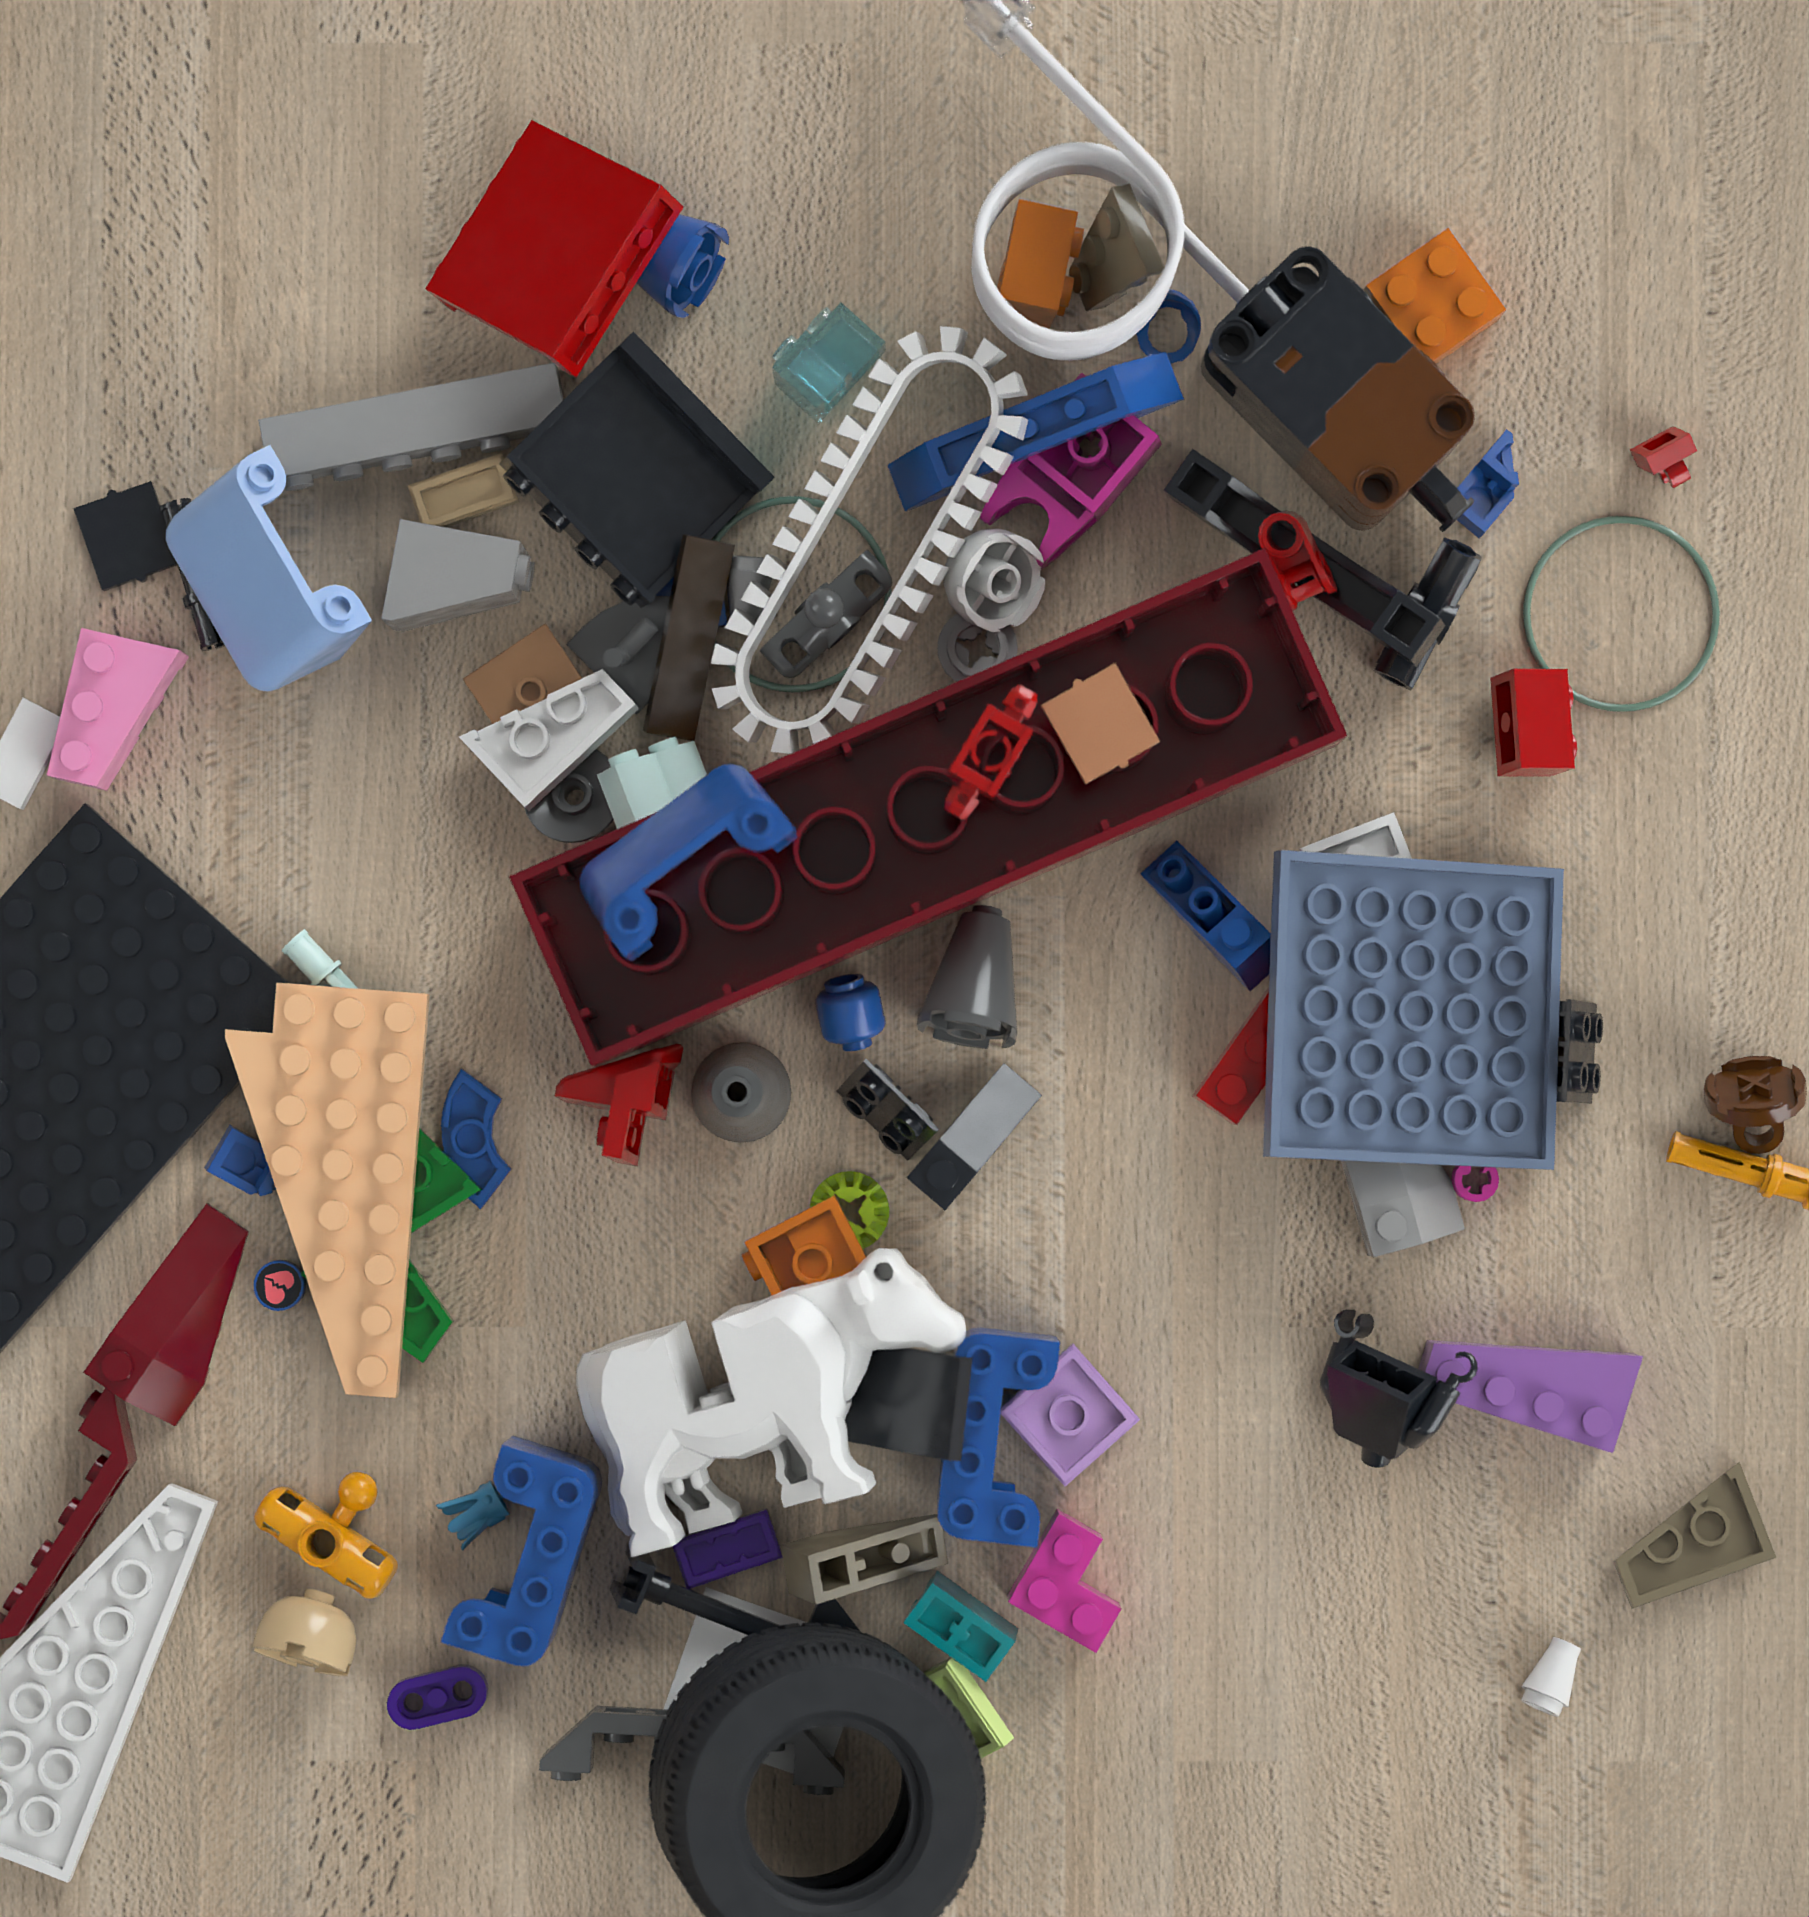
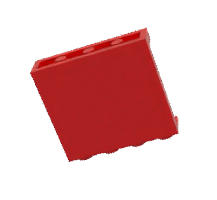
[425,120,684,378]

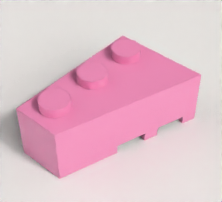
[47,628,189,791]

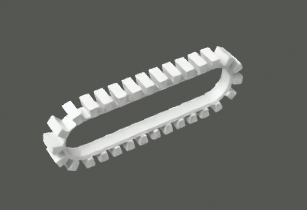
[711,326,1028,754]

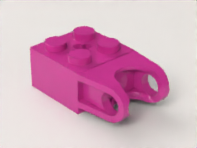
[980,372,1162,569]

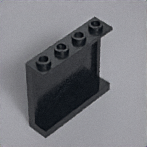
[499,331,775,608]

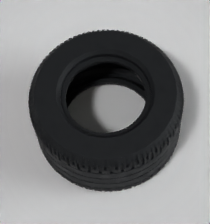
[649,1623,986,1917]

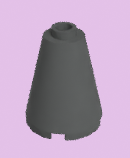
[917,905,1018,1049]
[691,1042,792,1143]

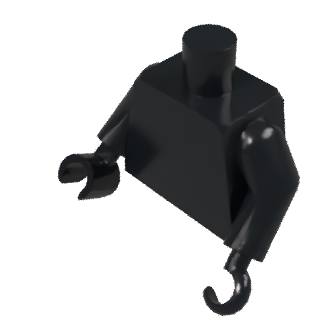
[1320,1310,1478,1468]

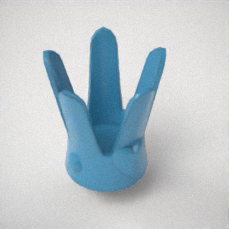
[436,1480,510,1551]

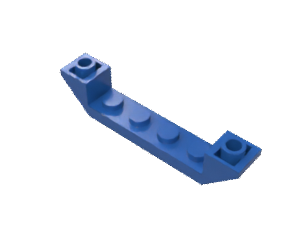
[887,352,1185,512]

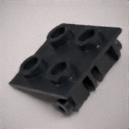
[1556,999,1603,1104]
[836,1059,939,1161]

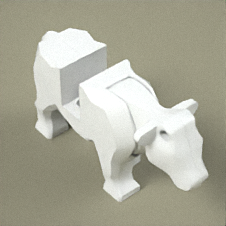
[576,1248,966,1557]

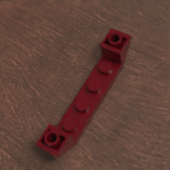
[0,1388,137,1639]

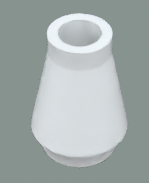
[1521,1637,1581,1717]

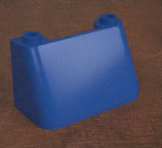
[580,764,798,961]

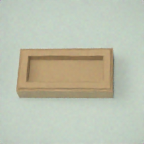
[407,453,519,527]

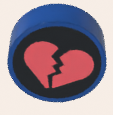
[254,1260,306,1311]

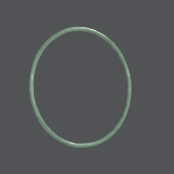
[712,496,892,692]
[1523,516,1720,712]

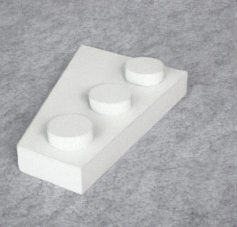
[459,669,639,811]

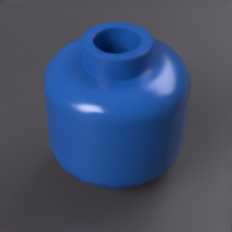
[815,974,886,1051]

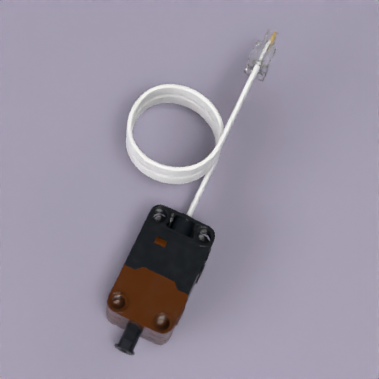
[959,0,1475,532]

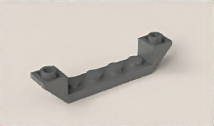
[539,1706,845,1795]

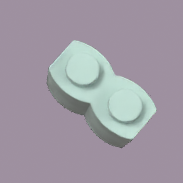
[597,737,707,829]

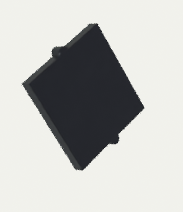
[73,481,177,591]

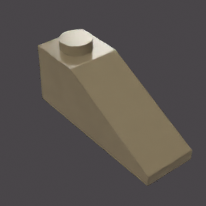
[781,1514,948,1604]

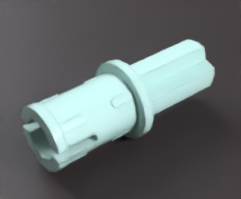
[282,929,358,989]

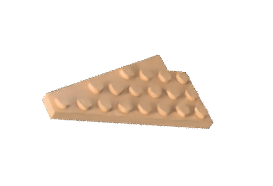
[225,983,430,1398]

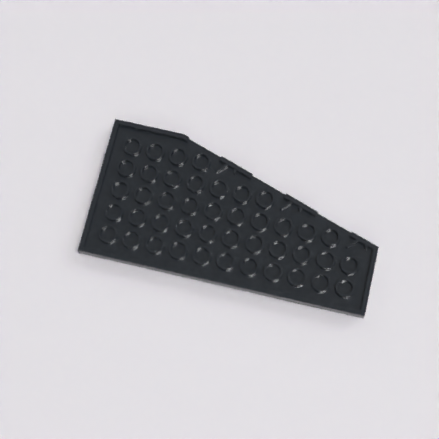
[0,803,291,1353]

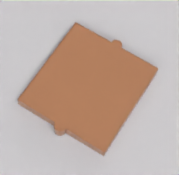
[1041,664,1160,784]

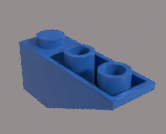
[1140,840,1271,991]

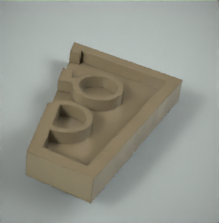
[1069,184,1165,311]
[1613,1462,1776,1609]

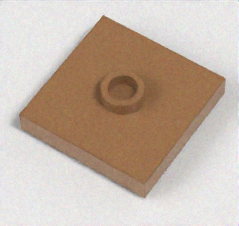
[463,623,582,724]

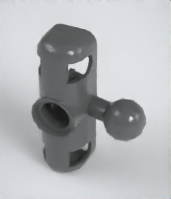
[760,550,892,678]

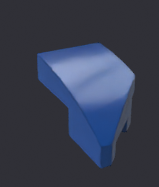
[1457,429,1519,539]
[204,1124,276,1196]

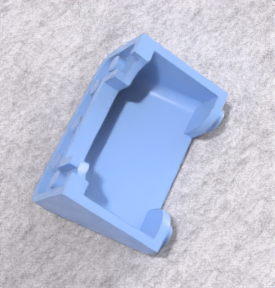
[165,445,372,692]

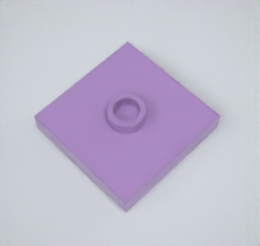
[1000,1343,1140,1486]

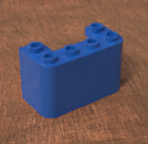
[937,1328,1060,1548]
[441,1436,602,1666]

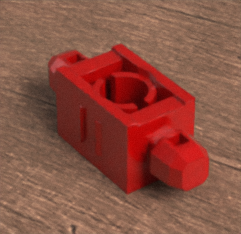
[945,684,1037,820]

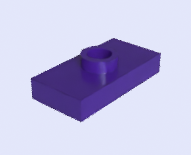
[673,1508,783,1589]

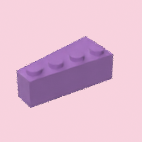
[1418,1340,1643,1453]

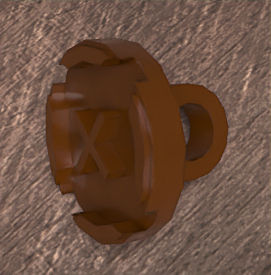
[1704,1056,1807,1154]

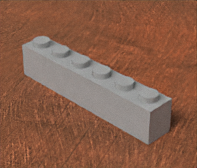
[258,363,564,491]

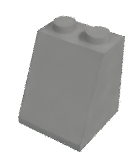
[381,519,535,632]

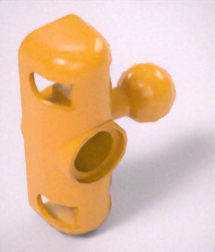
[254,1472,398,1599]

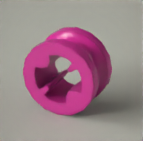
[1451,1166,1499,1202]

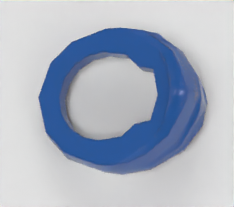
[1136,289,1201,363]

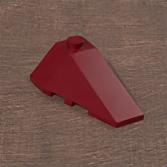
[83,1203,249,1426]

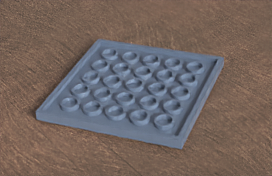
[1263,850,1564,1170]

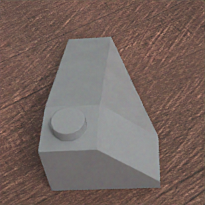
[1341,1160,1465,1257]

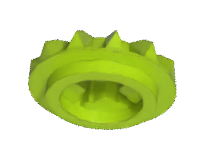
[810,1171,889,1249]

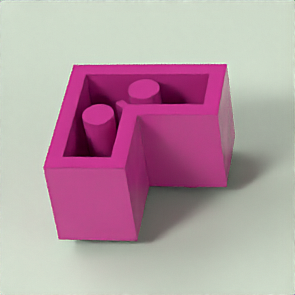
[1007,1509,1122,1653]

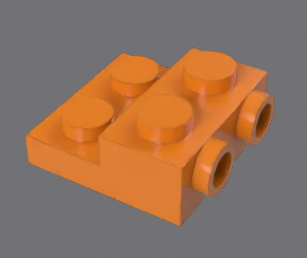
[741,1195,867,1295]

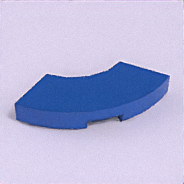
[441,1069,512,1209]

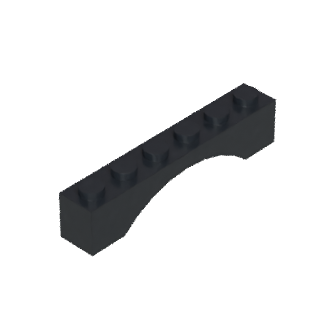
[1164,449,1445,667]

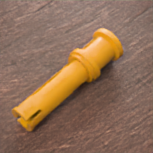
[1666,1131,1809,1210]

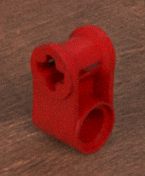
[1258,510,1337,611]

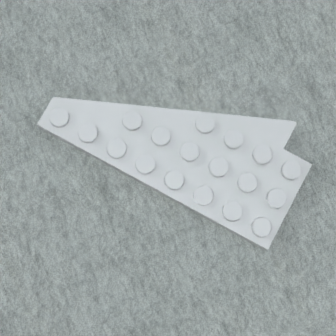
[0,1483,218,1883]

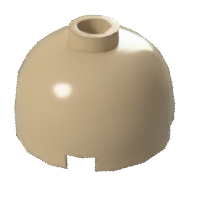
[252,1589,356,1677]

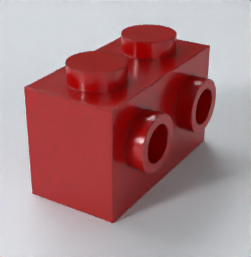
[1490,668,1577,777]

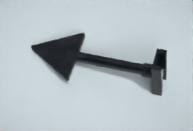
[610,1544,860,1635]

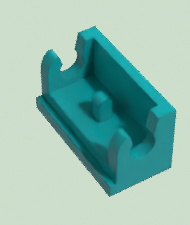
[903,1571,1019,1682]

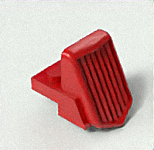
[554,1044,684,1166]

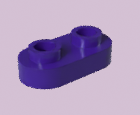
[387,1665,489,1730]

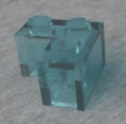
[772,302,886,424]

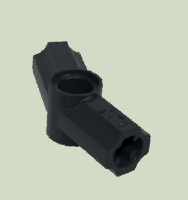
[1373,537,1482,690]

